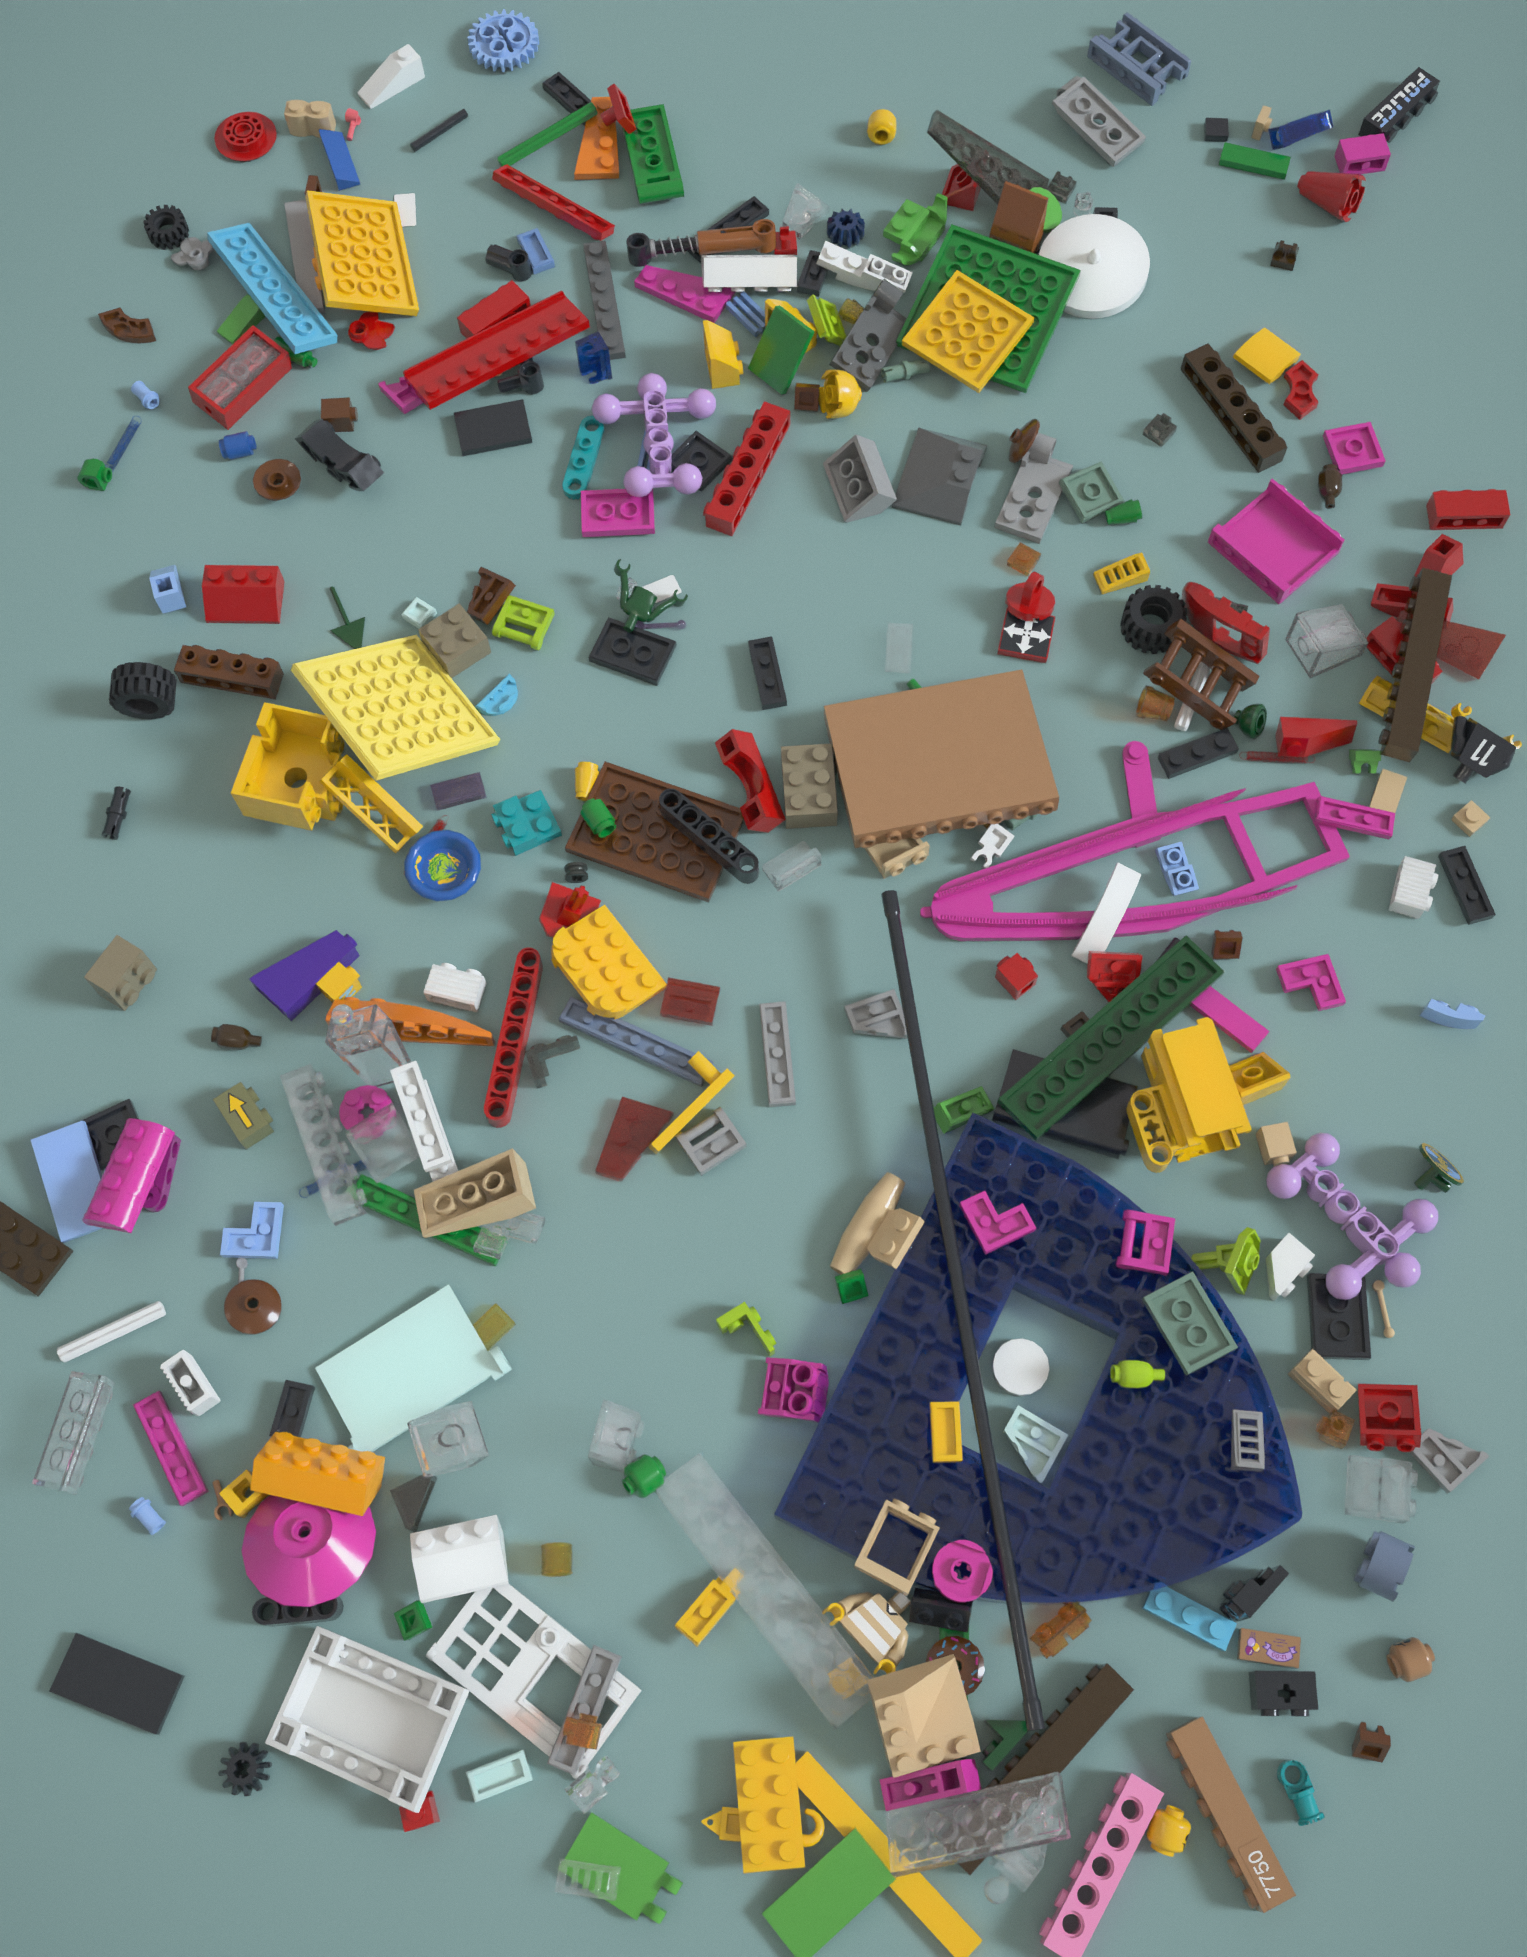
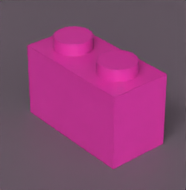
[1334,133,1391,174]

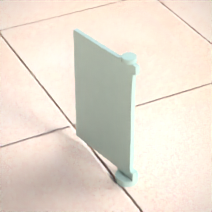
[315,1284,512,1452]

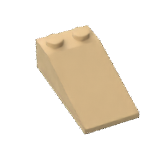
[414,1148,536,1238]

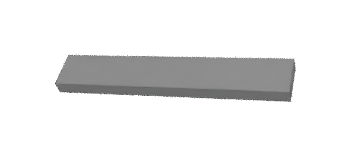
[284,199,325,314]

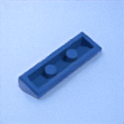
[318,129,361,191]

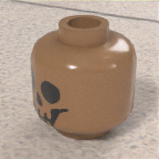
[1386,1637,1435,1682]

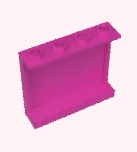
[1207,478,1345,604]

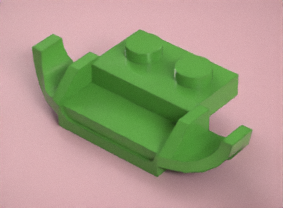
[883,193,948,265]

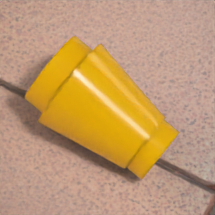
[575,762,600,801]

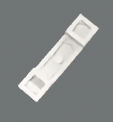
[1071,863,1141,964]

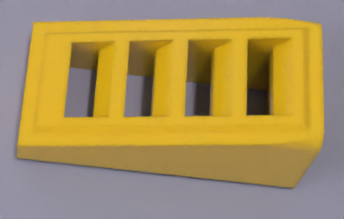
[1093,552,1150,595]

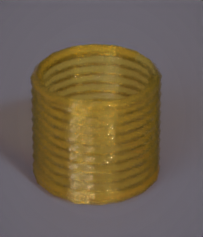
[541,1542,573,1577]

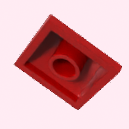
[942,151,988,211]

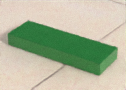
[1219,142,1291,180]

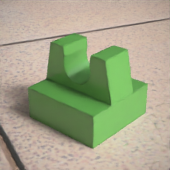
[1349,749,1381,773]

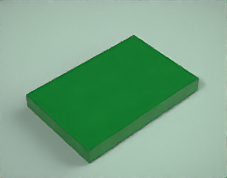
[748,305,815,395]

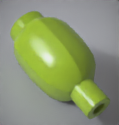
[1110,1360,1165,1388]

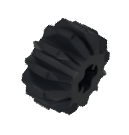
[218,1742,272,1796]

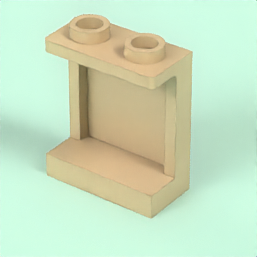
[865,838,930,879]

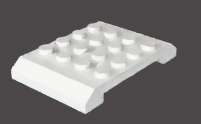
[265,1626,469,1813]

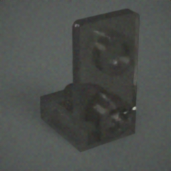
[525,1035,580,1089]

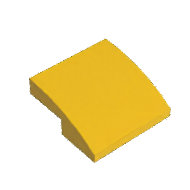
[1233,328,1301,384]

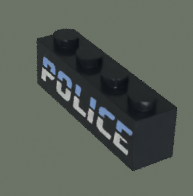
[1358,67,1440,143]

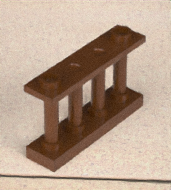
[1143,619,1260,730]

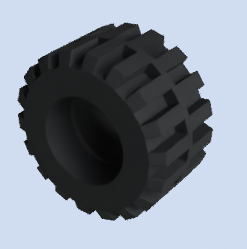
[1120,585,1187,654]
[109,662,177,719]

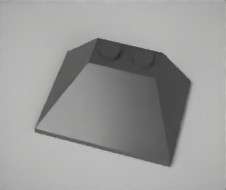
[892,428,987,526]

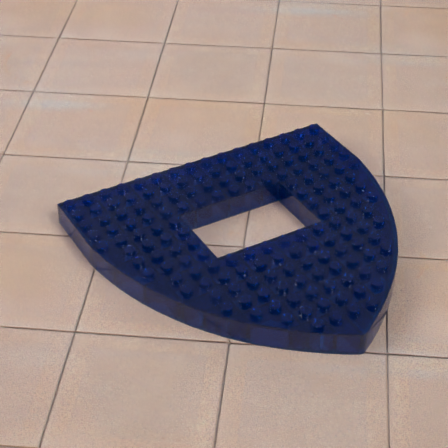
[774,1112,1302,1605]

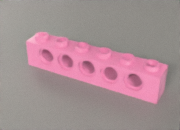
[1039,1773,1164,1957]

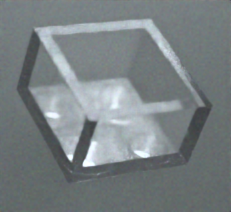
[345,1103,420,1183]

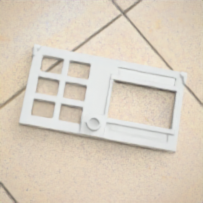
[425,1584,642,1781]

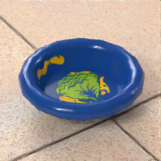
[404,830,481,902]

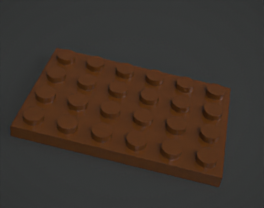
[565,761,744,903]

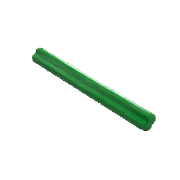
[497,102,598,167]

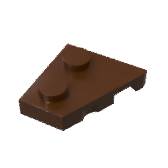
[467,567,516,625]

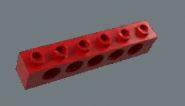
[703,401,790,536]

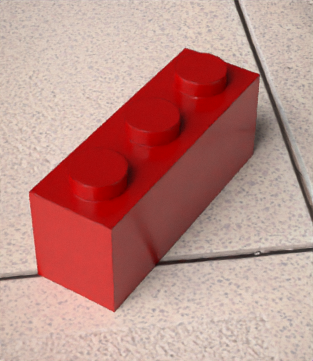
[457,280,531,339]
[1426,489,1511,530]
[1363,616,1443,683]

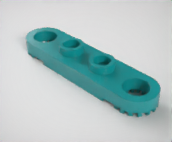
[562,415,604,500]

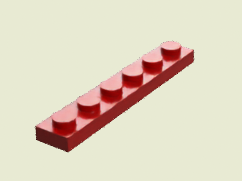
[492,164,615,241]

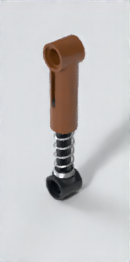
[626,219,776,267]

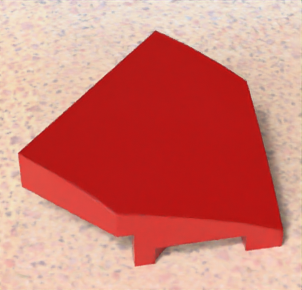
[1087,951,1143,1002]

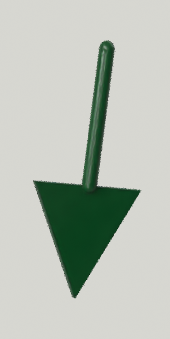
[330,586,365,649]

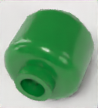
[622,1454,666,1498]

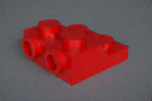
[1358,1384,1421,1452]

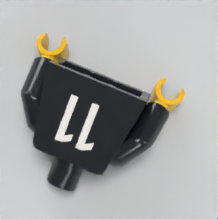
[1451,703,1522,784]

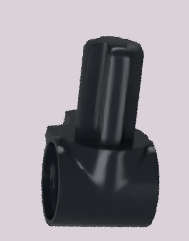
[497,358,544,394]

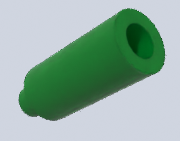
[274,336,318,367]

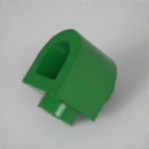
[77,458,112,491]

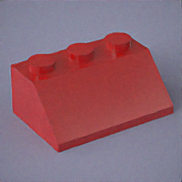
[202,565,285,624]

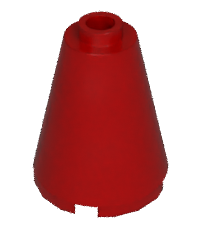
[1297,171,1366,222]

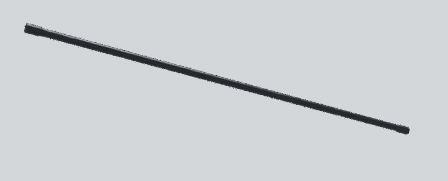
[881,890,1045,1731]

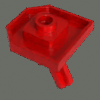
[539,882,601,938]

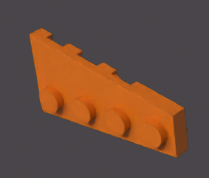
[574,97,619,180]

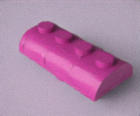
[82,1118,175,1233]

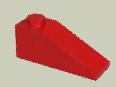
[1275,717,1358,757]

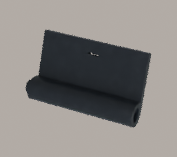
[992,1049,1138,1159]

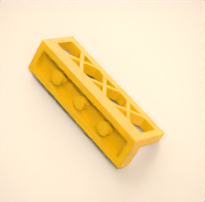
[1359,675,1454,753]
[319,754,423,853]

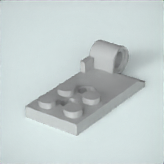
[1052,76,1146,167]
[995,433,1073,544]

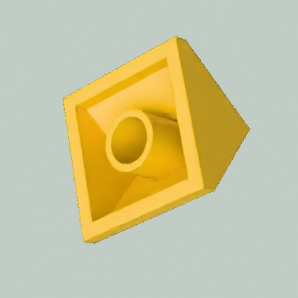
[1229,1052,1291,1105]

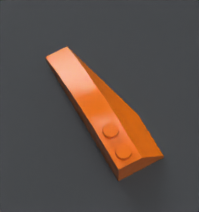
[325,997,495,1046]

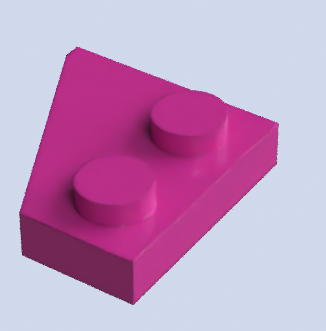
[378,377,423,415]

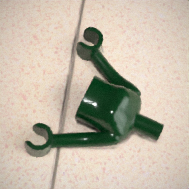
[614,559,688,632]

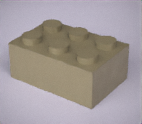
[781,743,838,829]

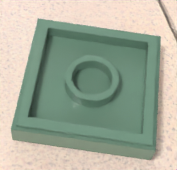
[1059,461,1125,523]

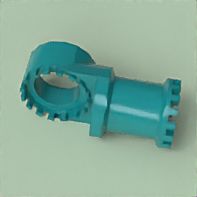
[1277,1760,1325,1826]

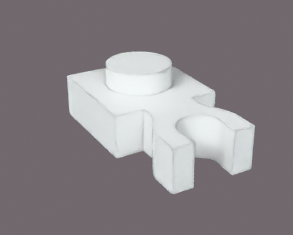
[970,824,1014,869]

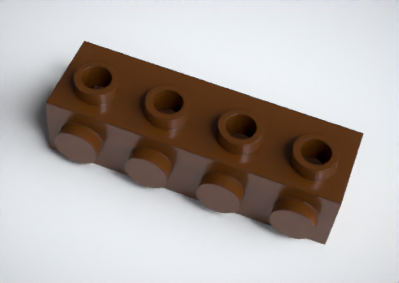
[174,645,284,700]

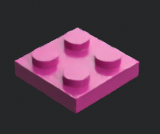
[1323,422,1386,475]

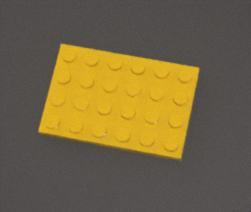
[305,191,419,316]

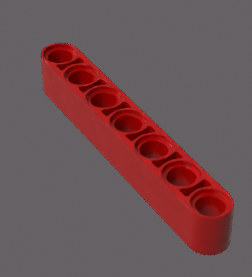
[484,947,543,1128]

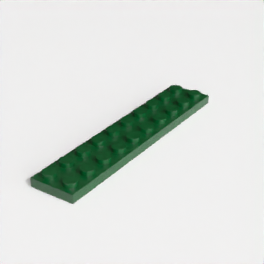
[997,935,1225,1141]

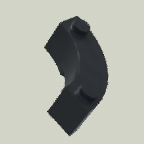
[295,419,384,491]

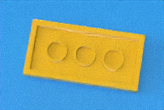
[733,1736,805,1874]

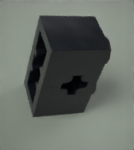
[1249,1671,1318,1717]

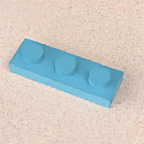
[1142,1581,1237,1652]

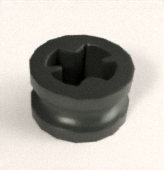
[564,862,588,883]

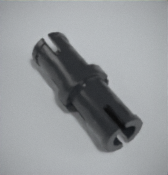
[102,786,131,840]

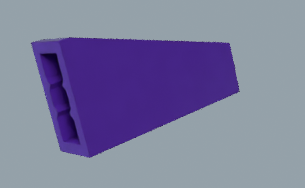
[249,930,360,1022]

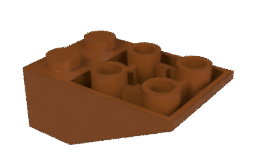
[989,181,1049,254]

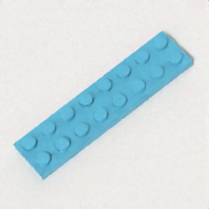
[207,223,338,354]

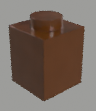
[321,397,358,432]

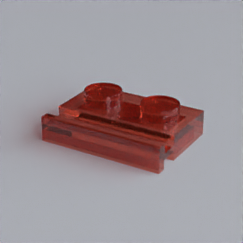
[660,977,720,1026]

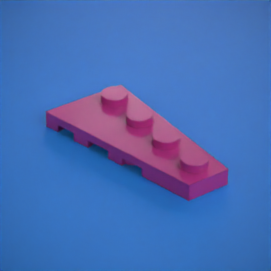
[634,265,736,323]

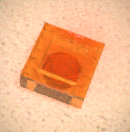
[1007,542,1041,576]

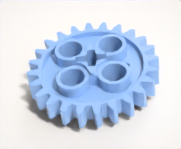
[467,9,539,72]

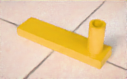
[649,1051,735,1154]

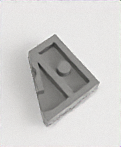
[844,989,908,1039]

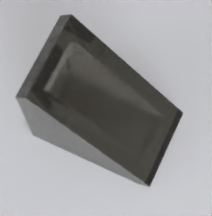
[390,1472,437,1533]

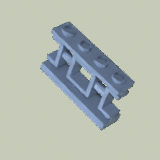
[1087,12,1191,106]

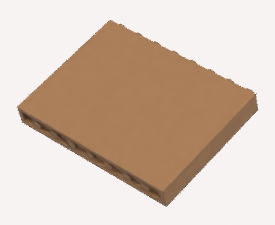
[824,669,1059,848]

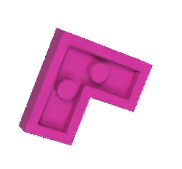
[1276,954,1346,1011]
[959,1191,1036,1255]

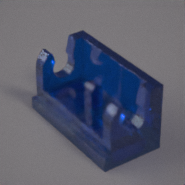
[575,331,612,384]

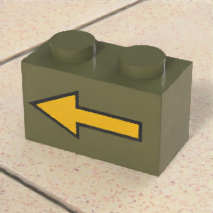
[213,1082,274,1150]

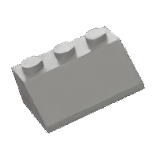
[823,435,897,522]

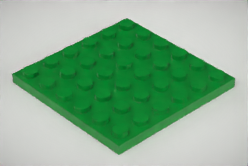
[896,224,1081,393]

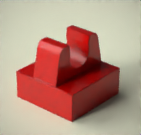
[774,226,797,255]

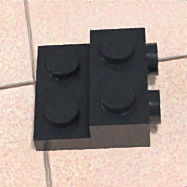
[1219,1565,1289,1622]

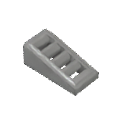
[1231,1410,1265,1472]

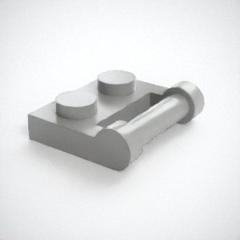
[675,1107,747,1176]

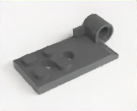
[829,278,907,392]

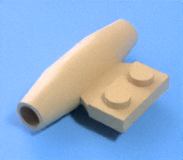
[830,1172,925,1275]

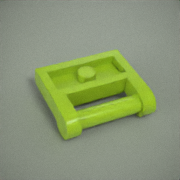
[492,595,555,651]

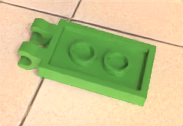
[559,1812,683,1924]

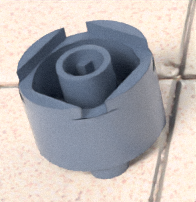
[1353,1531,1415,1602]

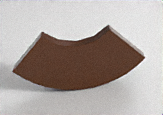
[98,307,156,344]

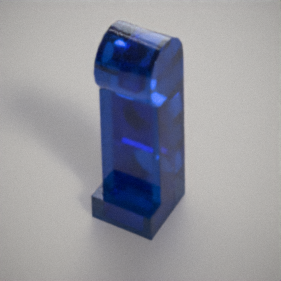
[1268,109,1334,150]

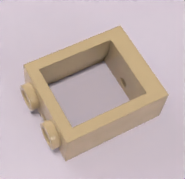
[853,1498,940,1596]

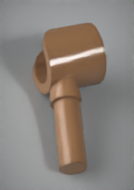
[212,1480,234,1520]

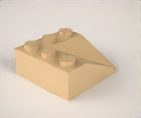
[867,1654,981,1778]

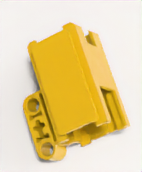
[1126,1017,1252,1173]

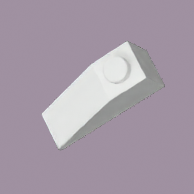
[358,44,425,109]

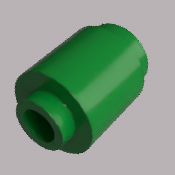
[580,799,616,838]

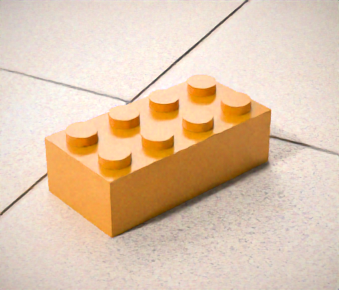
[250,1432,385,1516]

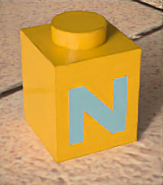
[316,962,362,1003]

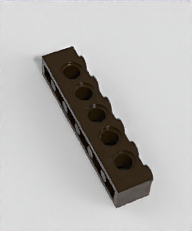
[1181,343,1288,473]

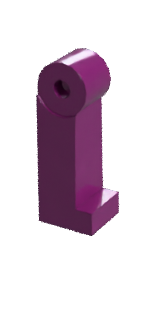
[143,1134,181,1213]

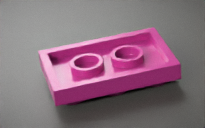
[581,488,655,537]

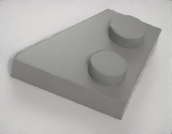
[1409,1428,1489,1494]

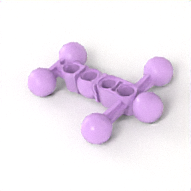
[592,373,716,498]
[1266,1132,1438,1300]

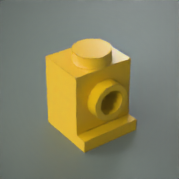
[219,1469,269,1518]

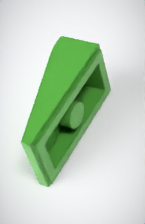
[217,294,266,344]
[934,1086,995,1134]

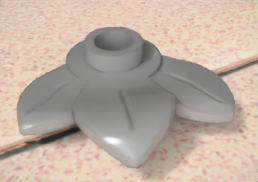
[171,237,214,270]

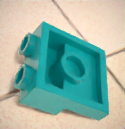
[491,790,562,856]

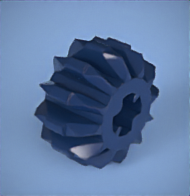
[826,208,865,249]

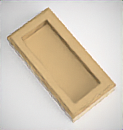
[1369,769,1407,813]

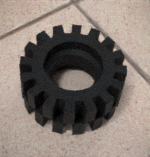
[143,205,189,250]

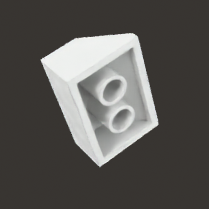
[410,1515,509,1603]

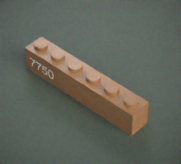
[1166,1716,1296,1913]

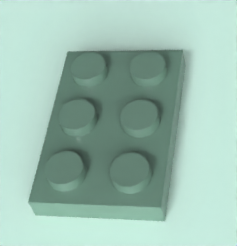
[1142,1272,1238,1376]

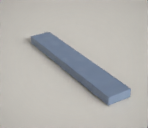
[559,997,713,1087]

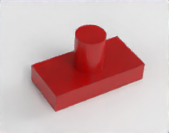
[600,83,637,134]

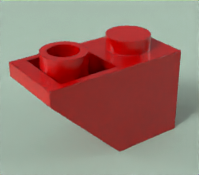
[1414,534,1464,576]

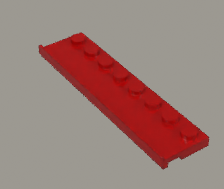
[403,291,590,410]

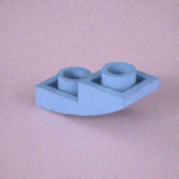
[1155,842,1199,896]
[1420,999,1485,1029]

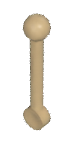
[1372,1280,1395,1338]

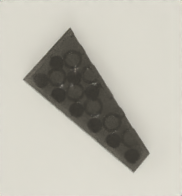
[927,110,1049,205]

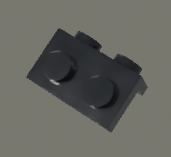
[909,1588,973,1632]

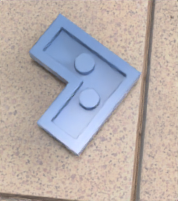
[220,1202,284,1259]

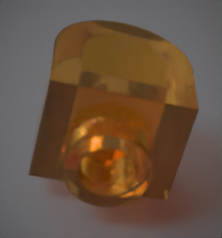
[1316,1410,1355,1450]
[563,1713,602,1750]

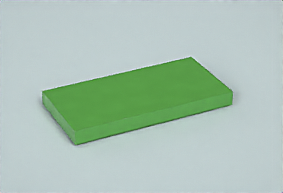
[762,1827,896,1957]

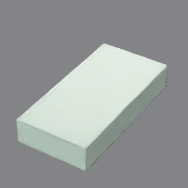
[466,1750,533,1803]

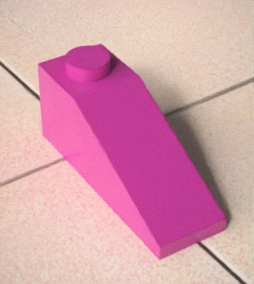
[880,1759,982,1811]

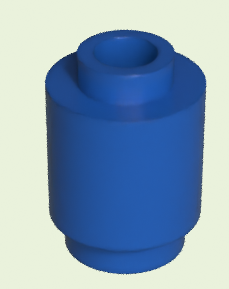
[219,431,257,460]

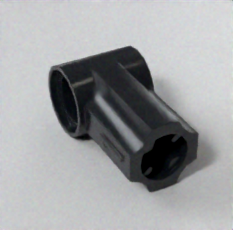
[485,244,532,281]

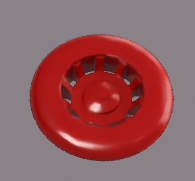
[214,112,277,161]

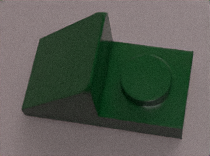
[981,1720,1028,1771]

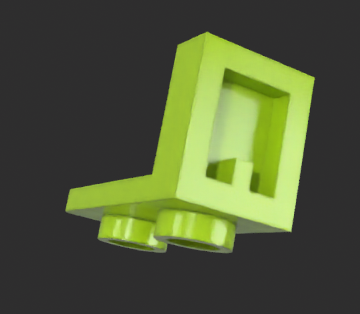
[716,1301,777,1357]

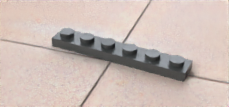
[583,240,626,361]

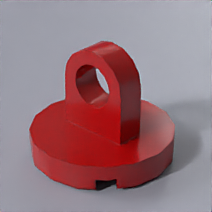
[1005,572,1055,621]

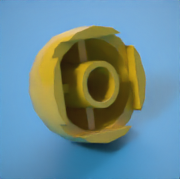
[819,370,862,419]

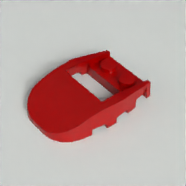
[1182,582,1270,664]

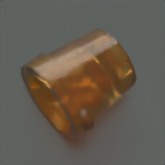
[1136,685,1175,721]

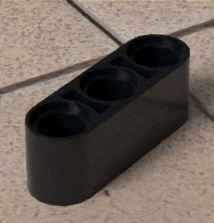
[252,1596,344,1627]

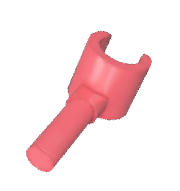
[345,108,361,141]

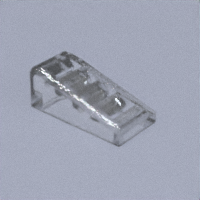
[555,1858,621,1901]

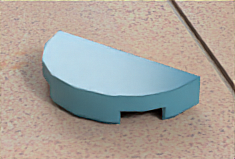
[475,673,518,716]

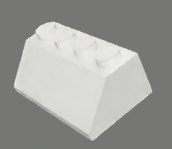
[701,255,797,292]

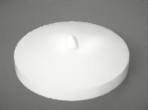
[1039,214,1150,319]

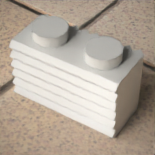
[1388,856,1438,919]
[424,963,487,1013]
[160,1350,221,1416]

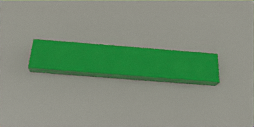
[348,1174,508,1267]

